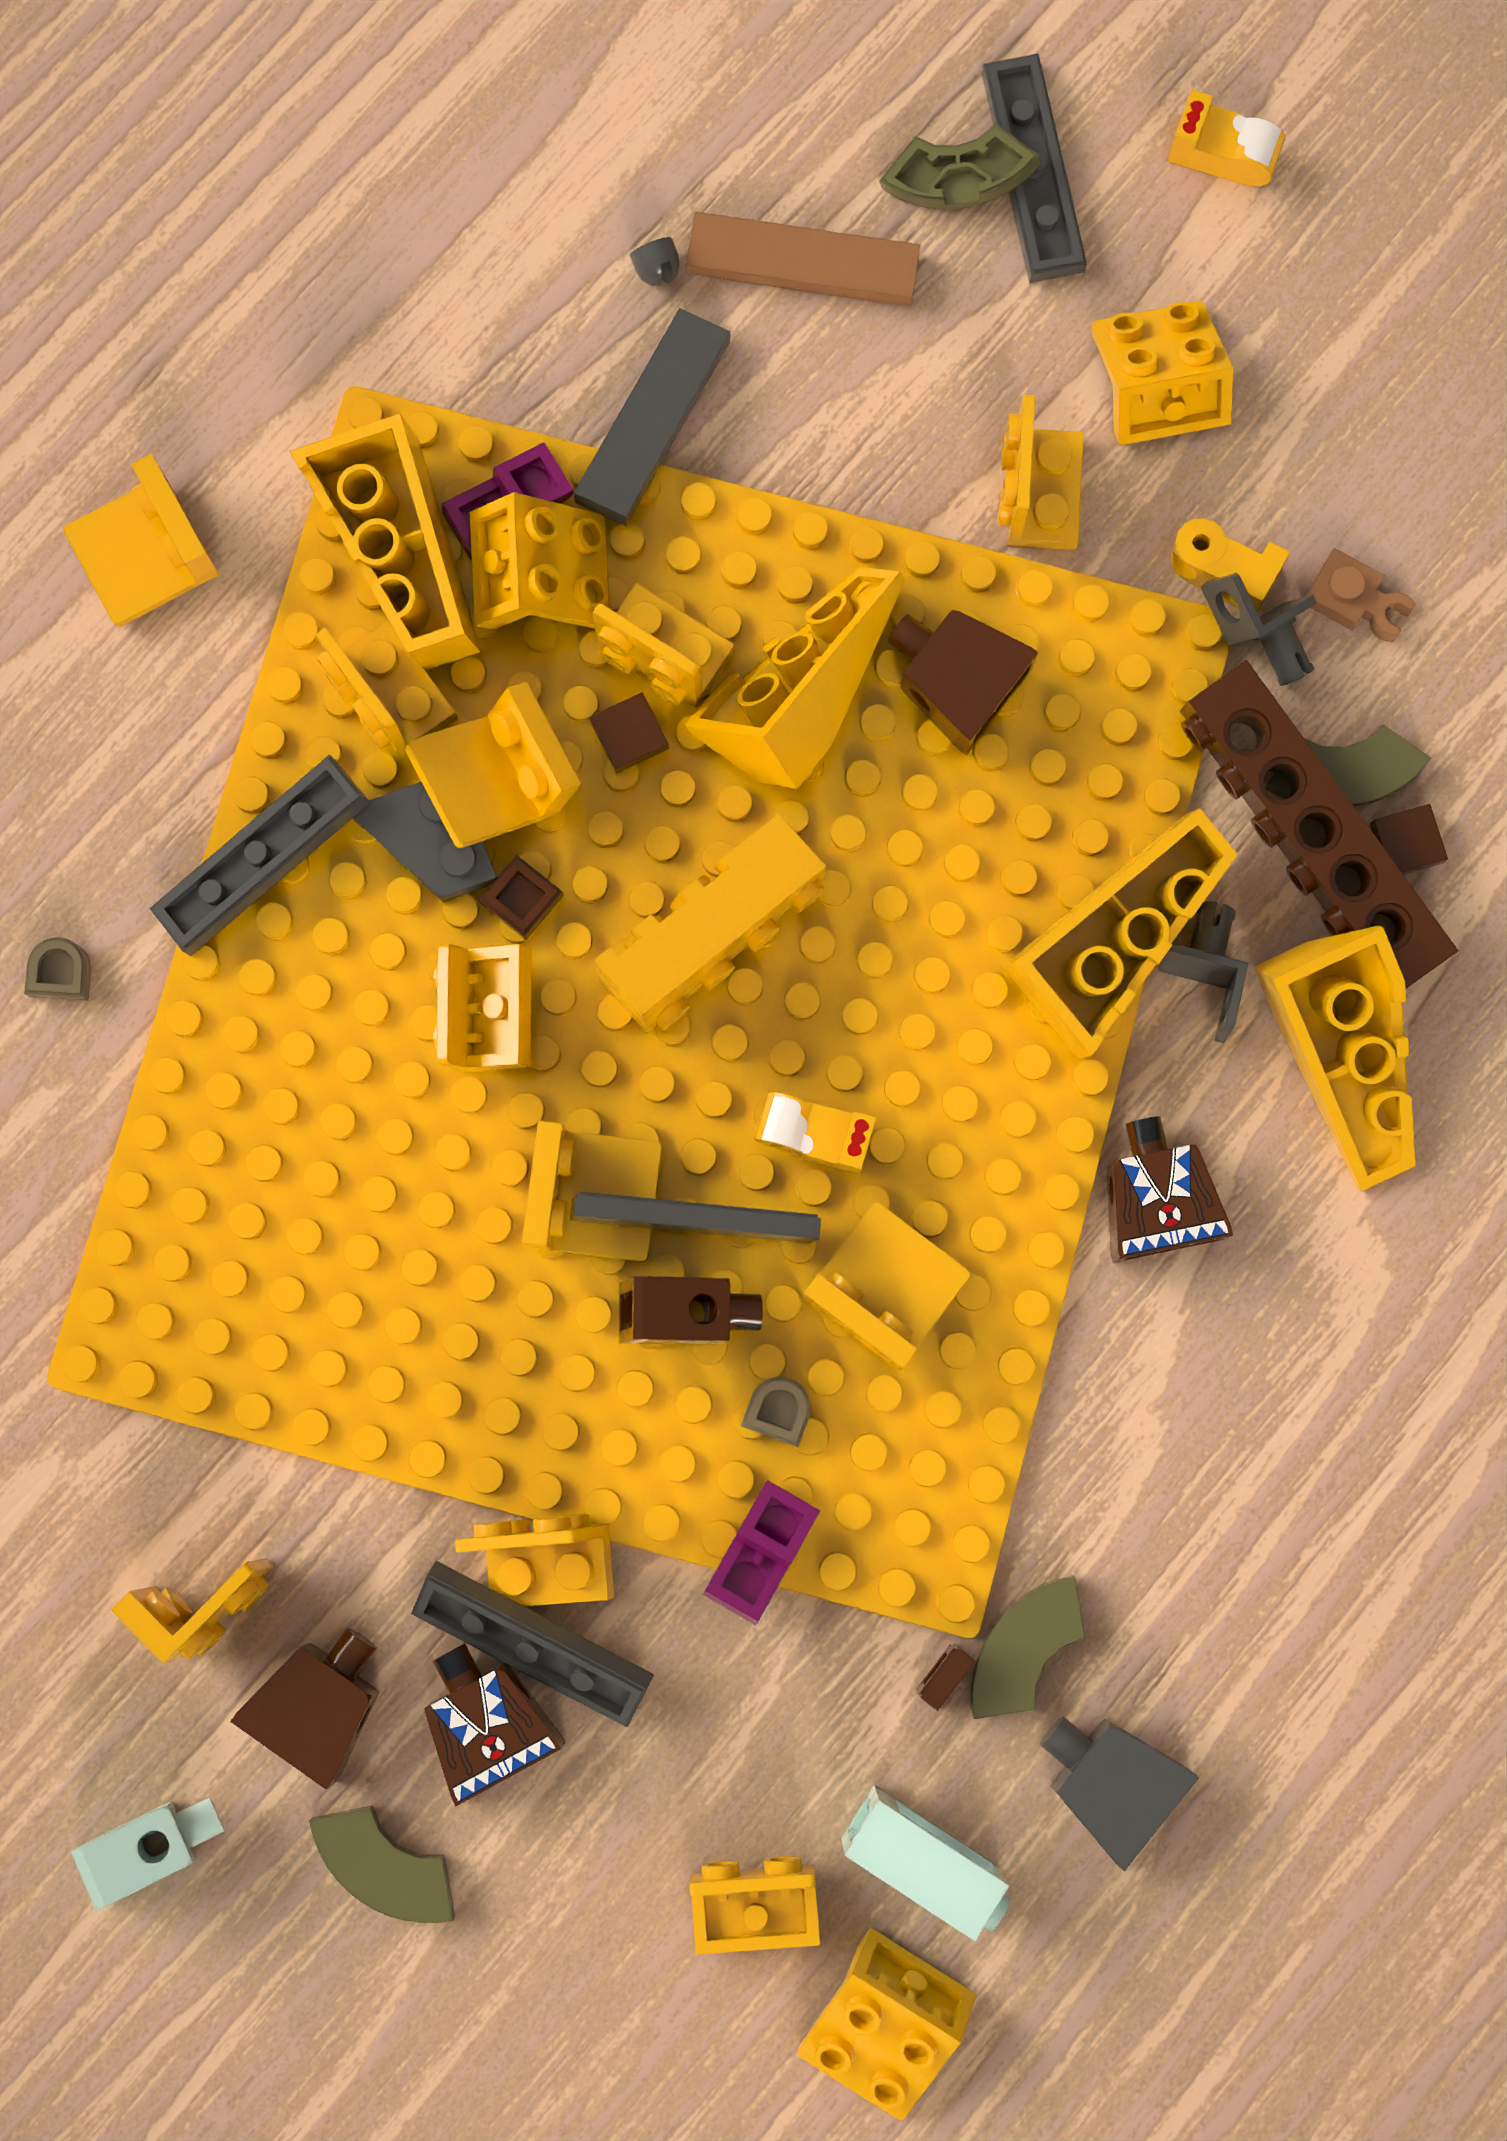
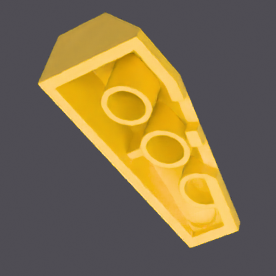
[685,567,905,789]
[1253,925,1416,1192]

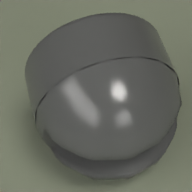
[630,237,680,286]

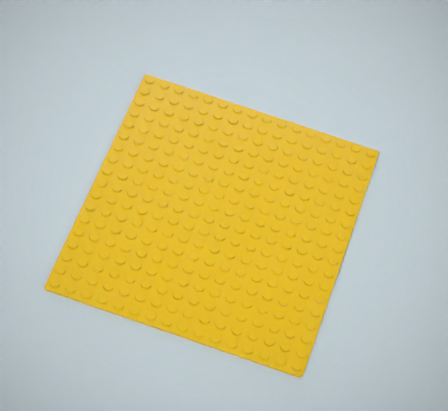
[47,386,1234,1638]

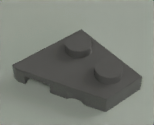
[353,782,497,903]

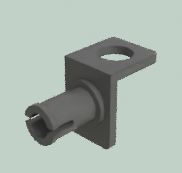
[1201,573,1317,686]
[1158,901,1249,1043]

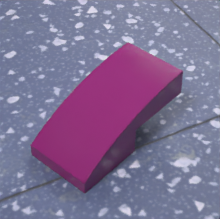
[442,442,574,560]
[702,1480,820,1625]

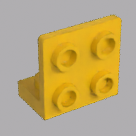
[1092,301,1233,446]
[998,394,1084,550]
[63,453,219,627]
[470,492,610,630]
[592,583,735,708]
[315,620,458,759]
[405,681,581,849]
[522,1120,662,1262]
[802,1202,970,1371]
[455,1514,615,1607]
[111,1558,274,1664]
[797,1927,977,2120]

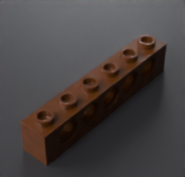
[1180,660,1459,989]

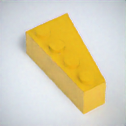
[289,413,481,670]
[1002,808,1238,1059]
[593,813,826,1034]

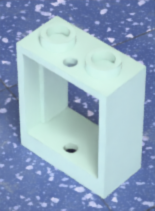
[841,1785,1011,1942]

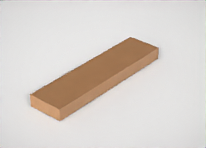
[686,212,921,306]

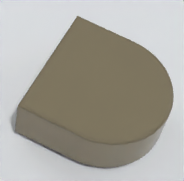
[24,937,91,1001]
[741,1377,810,1447]

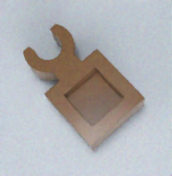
[1305,547,1416,642]

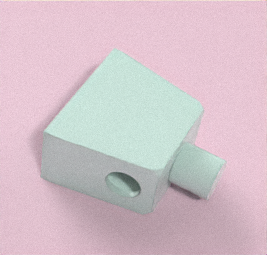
[71,1797,225,1912]

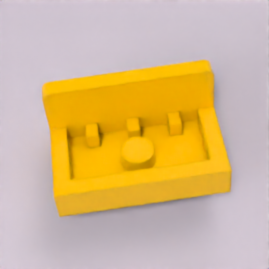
[433,944,532,1071]
[689,1856,820,1955]

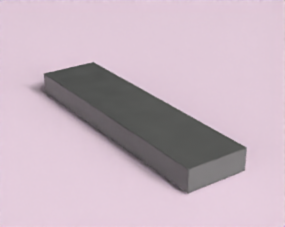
[982,53,1087,283]
[574,308,731,526]
[149,754,371,956]
[570,1192,821,1243]
[411,1561,654,1727]

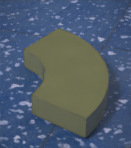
[879,123,1041,210]
[1265,724,1431,806]
[971,1575,1085,1719]
[309,1805,455,1923]

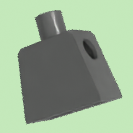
[1040,1716,1199,1872]

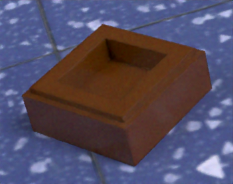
[589,692,669,774]
[1370,804,1448,875]
[479,855,564,940]
[917,1644,976,1711]

